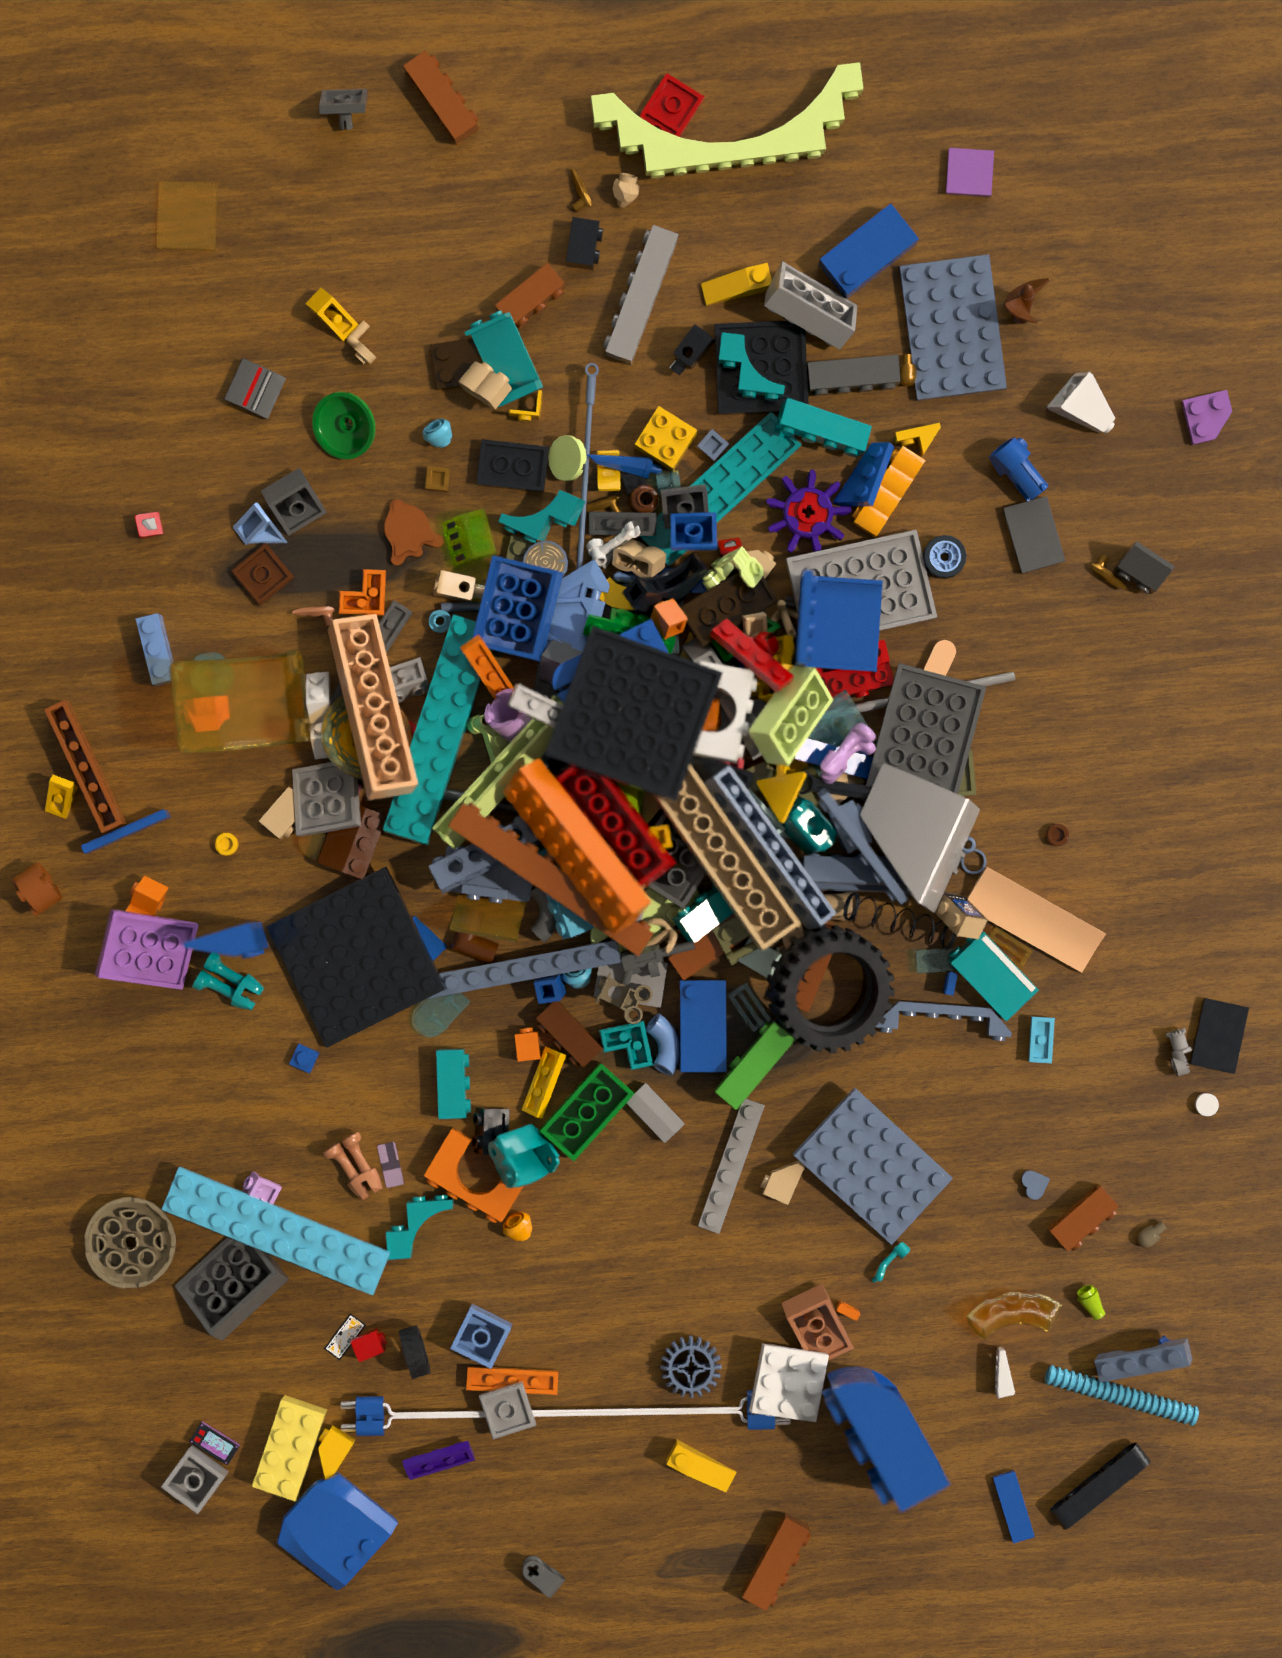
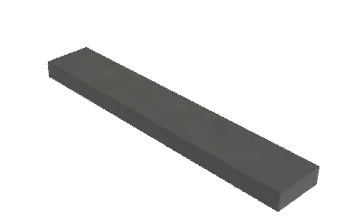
[331,600,413,708]

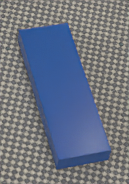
[992,1470,1035,1544]

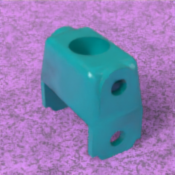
[773,795,837,854]
[488,1124,560,1188]

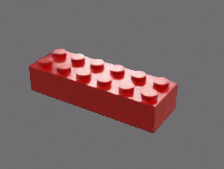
[556,766,676,890]

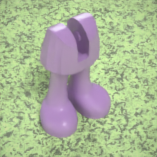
[820,723,876,784]

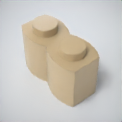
[458,361,512,409]
[612,539,666,578]

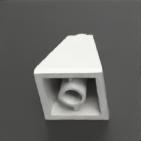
[1046,372,1115,434]

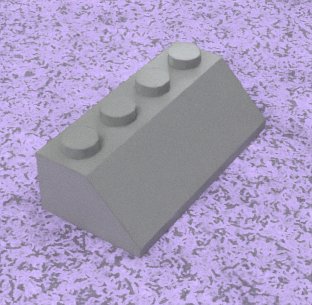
[764,261,858,350]

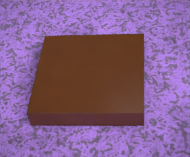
[231,542,295,606]

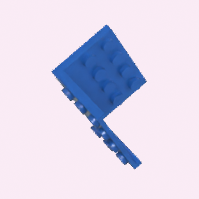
[794,570,883,672]

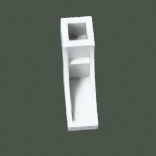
[306,672,332,759]

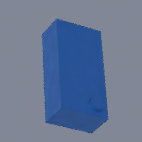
[818,204,919,299]
[680,980,726,1072]

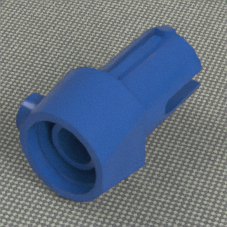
[989,437,1048,502]

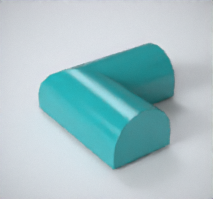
[599,1021,653,1070]

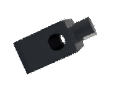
[669,324,715,376]

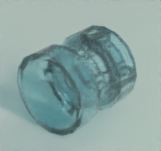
[656,470,681,495]

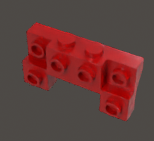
[815,639,894,704]

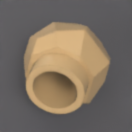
[613,173,639,207]

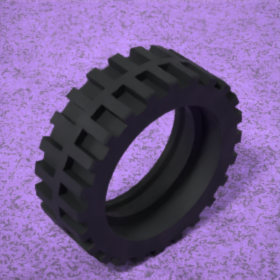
[766,925,895,1053]

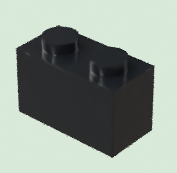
[566,217,603,270]

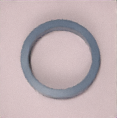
[961,849,987,874]

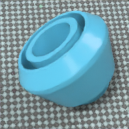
[423,418,452,448]
[562,968,592,989]

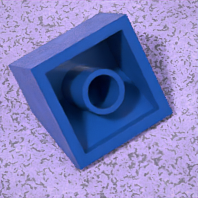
[671,512,717,551]

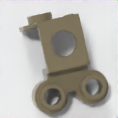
[595,973,652,1024]

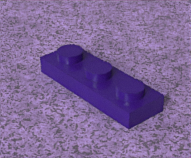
[403,1441,475,1480]

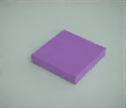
[946,148,994,197]

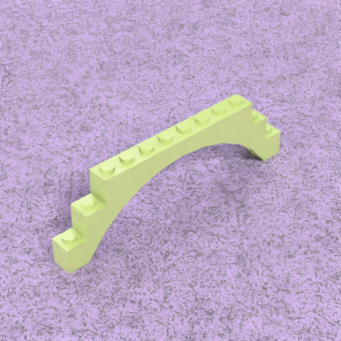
[591,62,863,178]

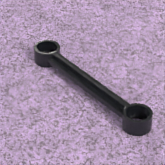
[798,771,873,799]

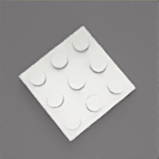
[749,1343,829,1422]

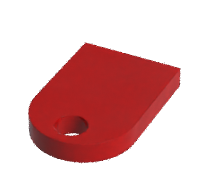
[640,73,705,137]

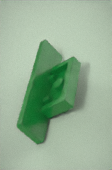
[583,608,676,654]

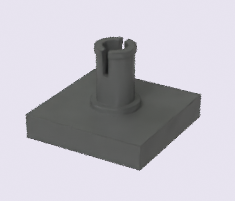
[319,89,368,130]

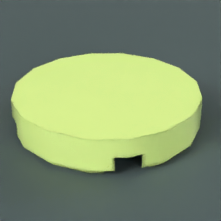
[548,435,586,481]

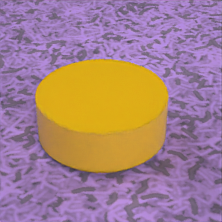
[215,833,239,856]

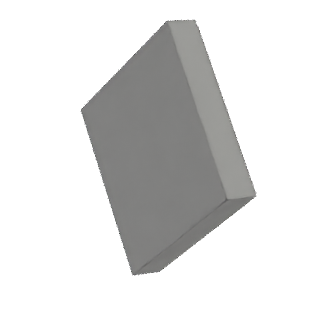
[479,1381,536,1439]

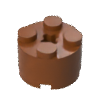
[11,862,63,917]

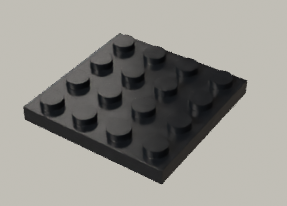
[714,321,809,415]

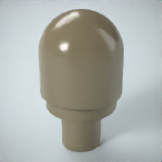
[1137,1221,1167,1248]

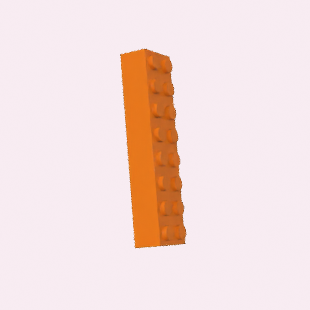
[503,758,651,935]

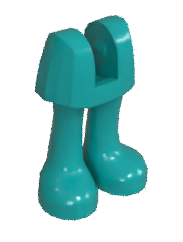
[192,952,264,1010]

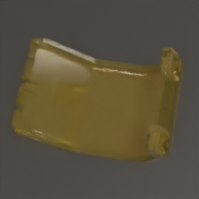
[169,650,311,754]

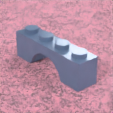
[1094,1338,1193,1382]

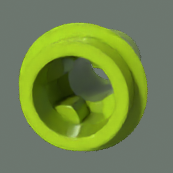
[1076,1284,1106,1320]

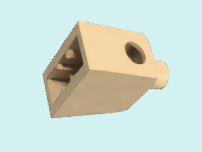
[433,570,485,602]

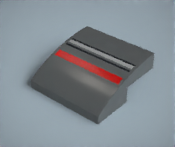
[224,358,286,419]

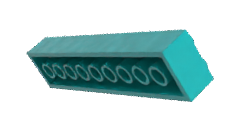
[383,615,492,846]

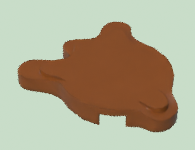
[384,499,444,566]

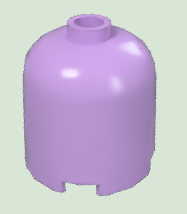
[484,688,532,743]

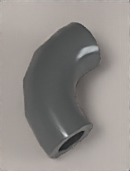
[529,887,556,943]

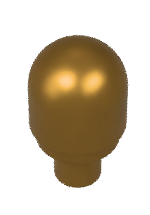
[899,354,916,386]

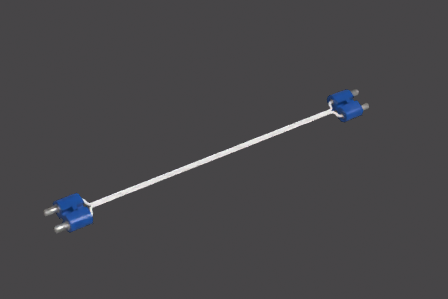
[340,1390,791,1436]

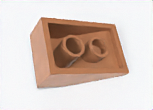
[782,1284,854,1360]

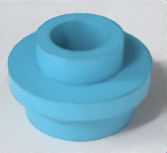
[429,610,451,633]

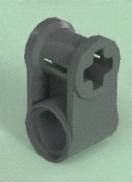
[523,1555,566,1598]

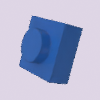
[289,1043,320,1073]

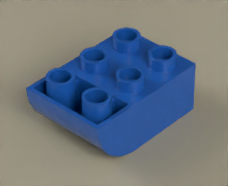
[822,1367,950,1512]

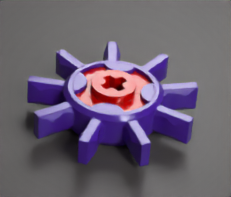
[766,470,851,553]

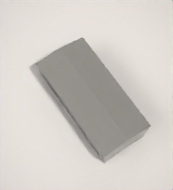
[627,1083,685,1143]

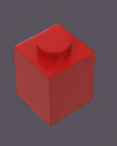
[350,1328,388,1363]

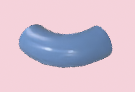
[646,1013,680,1076]

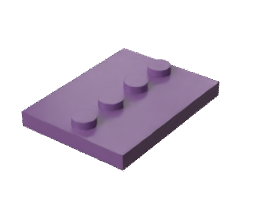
[95,909,198,990]

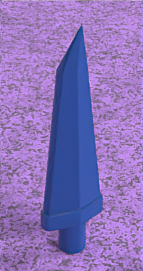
[586,454,662,478]

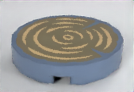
[523,541,568,577]

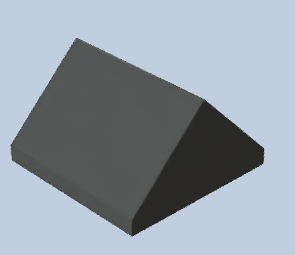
[660,484,709,529]
[537,638,583,690]

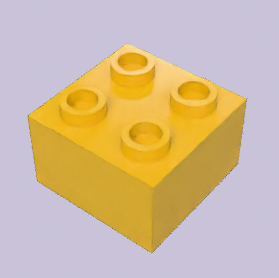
[635,406,697,472]

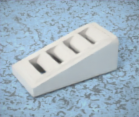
[995,1347,1015,1398]

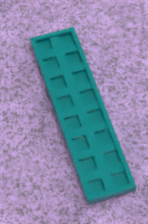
[640,412,801,568]

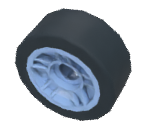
[923,535,967,579]

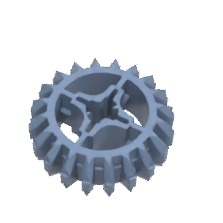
[660,1336,722,1398]

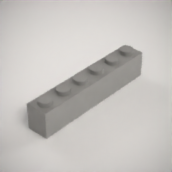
[603,225,679,365]

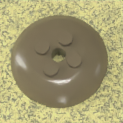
[84,1197,176,1288]

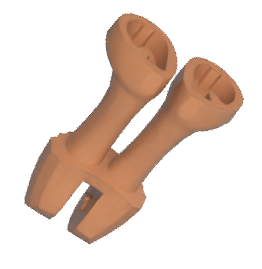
[322,1131,382,1201]

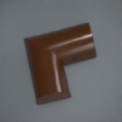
[449,907,500,964]

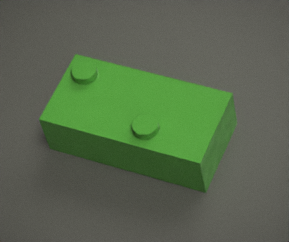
[714,1020,795,1110]

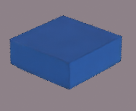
[943,971,958,995]

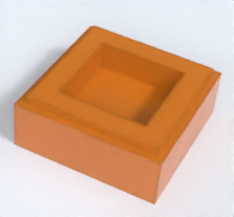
[835,1300,860,1321]

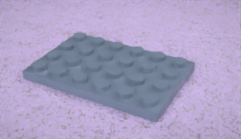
[899,255,1007,401]
[793,1087,953,1245]

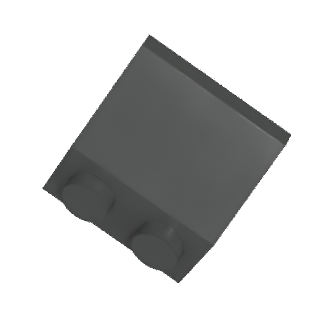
[261,467,327,536]
[1115,541,1175,594]

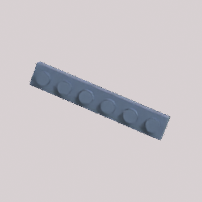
[817,788,908,905]

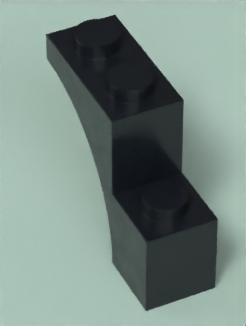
[622,553,709,613]

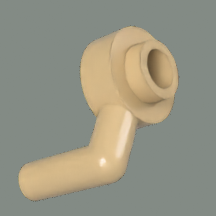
[347,320,377,364]

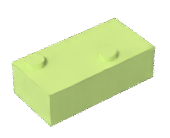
[748,666,833,766]

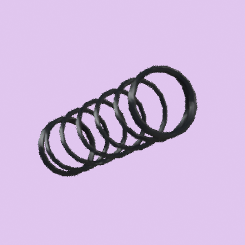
[843,892,957,950]

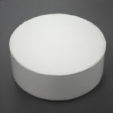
[1195,1093,1219,1116]

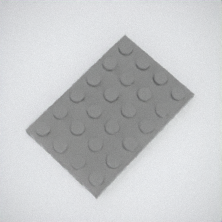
[785,530,937,631]

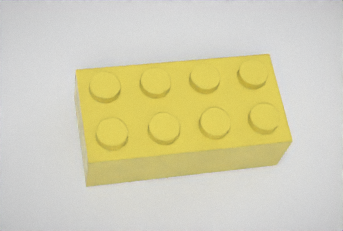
[252,1395,328,1501]

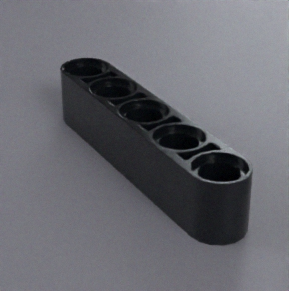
[1049,1442,1151,1530]

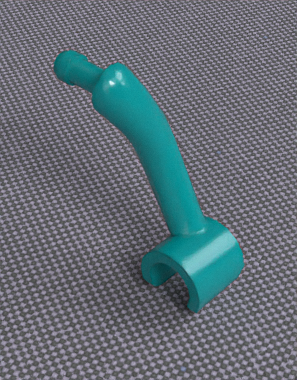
[872,1242,910,1283]

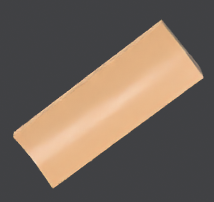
[967,867,1106,973]

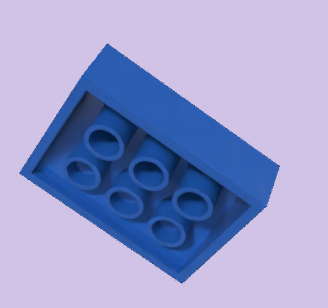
[473,555,563,661]
[182,922,269,959]

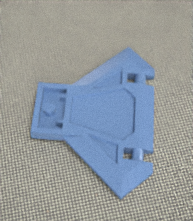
[545,559,610,691]

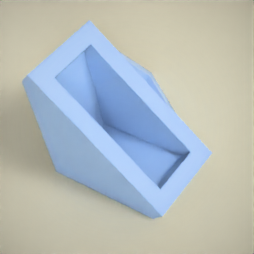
[233,503,288,545]

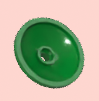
[312,391,376,459]

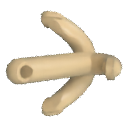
[771,600,798,639]
[645,918,677,953]

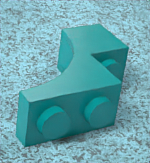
[718,333,785,401]
[498,490,586,543]
[386,1194,454,1260]

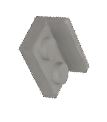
[389,658,430,703]

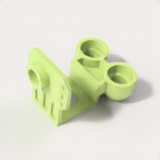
[702,546,764,590]

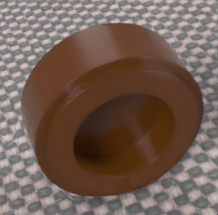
[1045,824,1069,846]

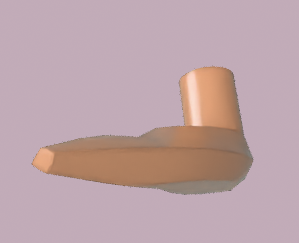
[292,606,335,626]

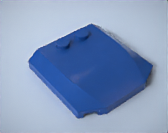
[277,1472,398,1590]

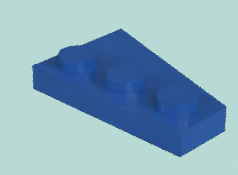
[833,442,894,506]

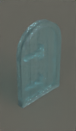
[412,993,471,1037]

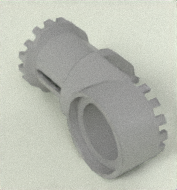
[1166,1028,1192,1077]

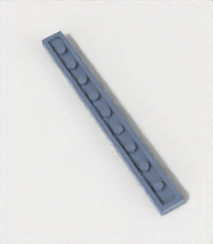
[427,940,621,999]

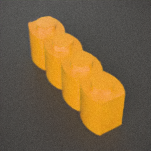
[852,446,926,538]

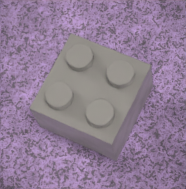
[161,1445,229,1514]

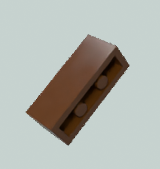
[536,1001,603,1067]

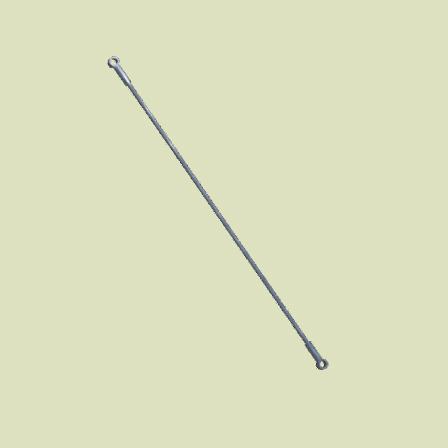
[564,363,599,765]

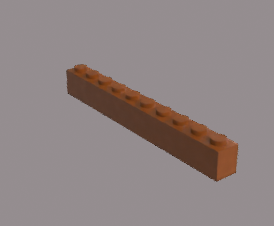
[448,802,654,956]

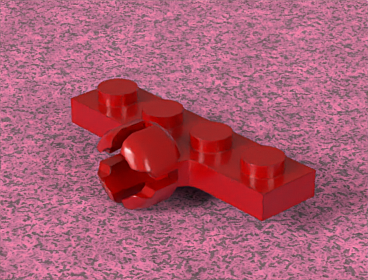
[710,619,794,693]

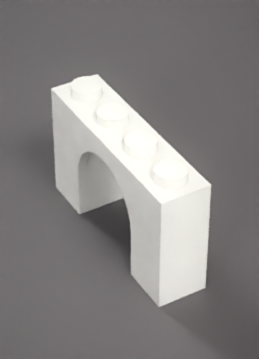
[693,661,758,764]

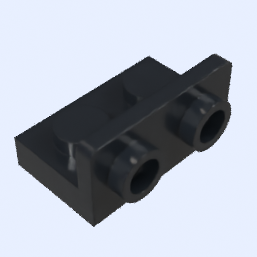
[472,1107,510,1155]

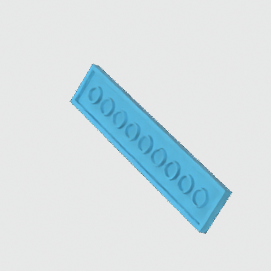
[162,1167,391,1295]

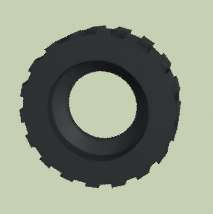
[399,1325,431,1379]

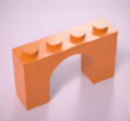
[424,1127,523,1223]

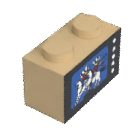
[935,893,988,939]

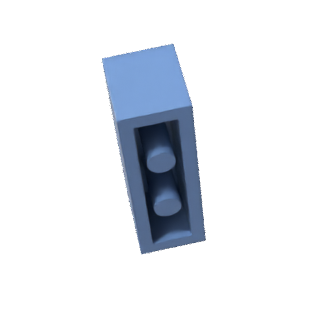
[136,613,178,687]

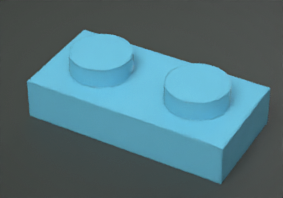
[1028,1016,1055,1063]

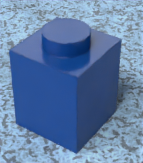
[534,974,566,1004]

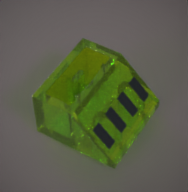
[442,508,497,567]

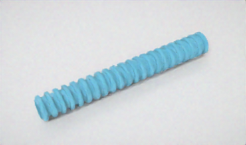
[1045,1365,1199,1426]

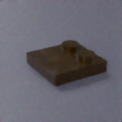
[431,338,479,390]

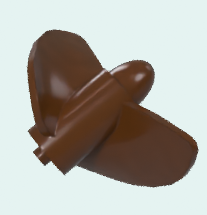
[1004,278,1050,324]

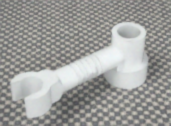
[586,522,641,566]

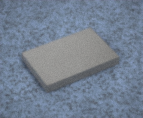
[594,960,668,1008]

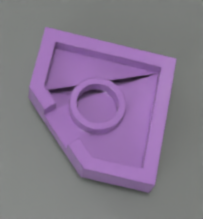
[1182,390,1232,445]

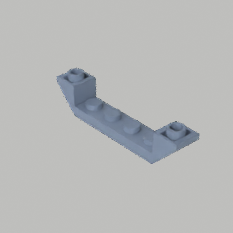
[876,1001,1012,1041]

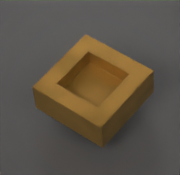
[425,466,450,492]

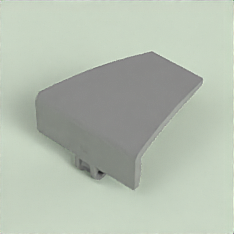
[860,764,980,912]

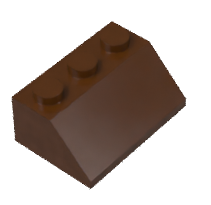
[317,805,387,879]

